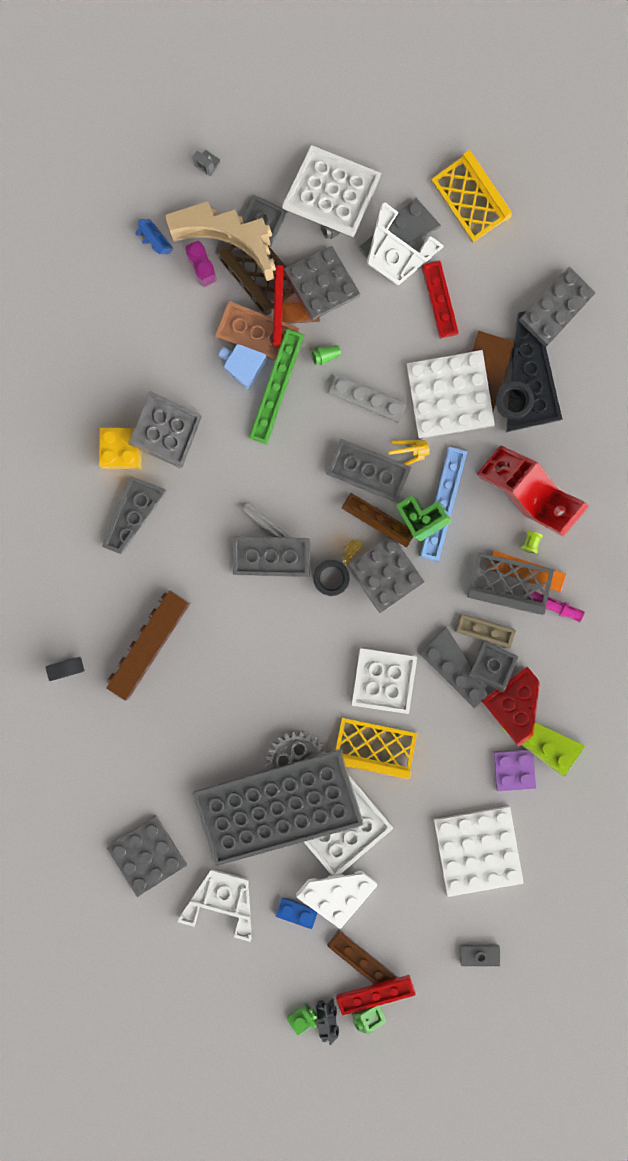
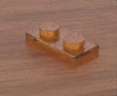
[282,302,320,324]

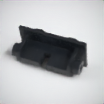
[316,998,339,1045]

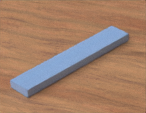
[420,446,468,562]

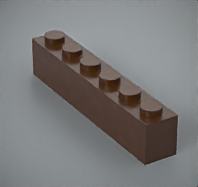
[106,590,191,701]

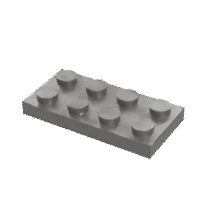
[519,266,596,347]
[326,438,411,503]
[233,536,310,577]

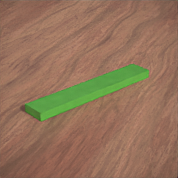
[249,328,305,444]

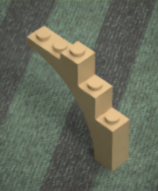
[165,201,276,281]

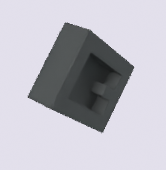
[193,150,220,177]

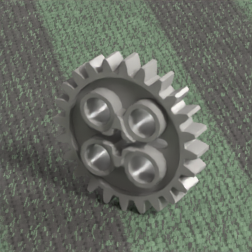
[266,731,326,769]

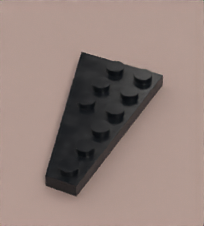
[506,311,563,433]

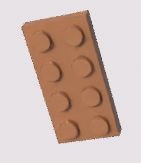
[215,301,300,361]

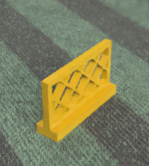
[432,149,512,243]
[336,718,417,779]

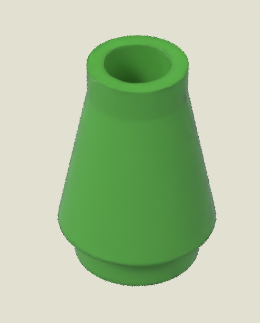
[311,345,341,366]

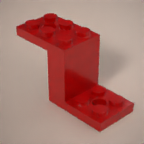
[477,445,589,537]

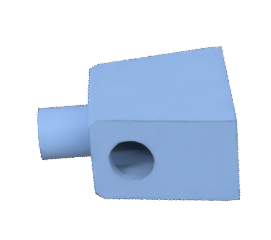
[219,344,267,390]

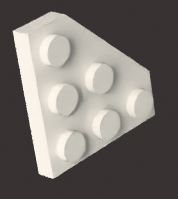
[296,871,378,929]

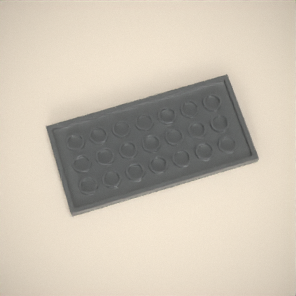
[192,749,364,866]

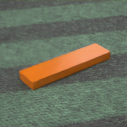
[487,550,566,592]

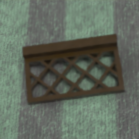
[218,244,295,316]

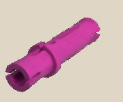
[526,589,585,622]

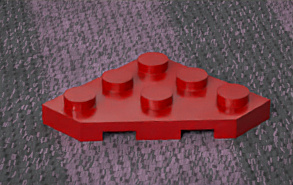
[482,667,540,746]

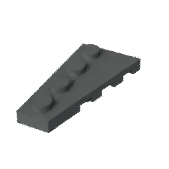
[359,198,441,259]
[419,627,488,708]

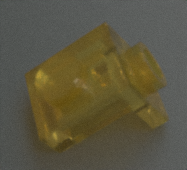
[342,539,363,566]

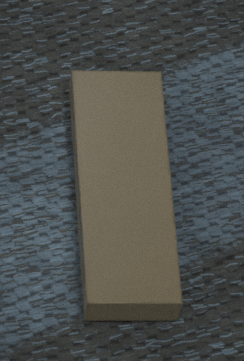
[455,613,516,648]

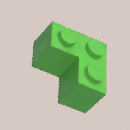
[396,495,453,542]

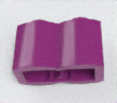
[185,240,216,287]

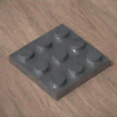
[283,246,360,321]
[128,391,202,468]
[347,537,424,614]
[107,816,187,897]

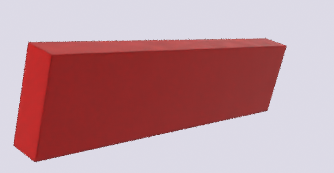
[422,260,459,339]
[272,265,284,347]
[336,974,416,1016]

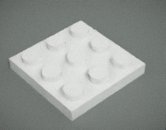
[352,648,417,714]

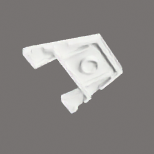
[366,202,443,285]
[178,869,252,942]

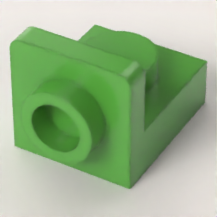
[287,1004,318,1036]
[352,1006,386,1034]

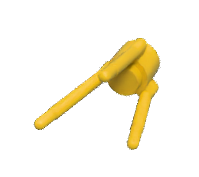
[388,439,429,465]

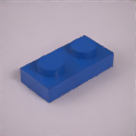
[275,897,318,929]

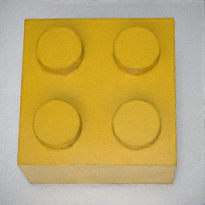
[99,428,142,470]

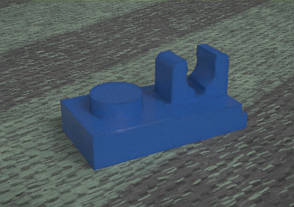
[135,219,174,254]

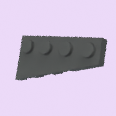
[102,476,167,554]

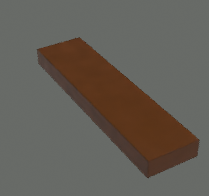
[341,493,413,548]
[327,930,399,984]

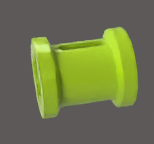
[521,530,543,554]

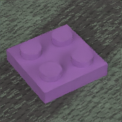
[494,749,536,791]

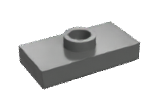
[460,945,500,966]

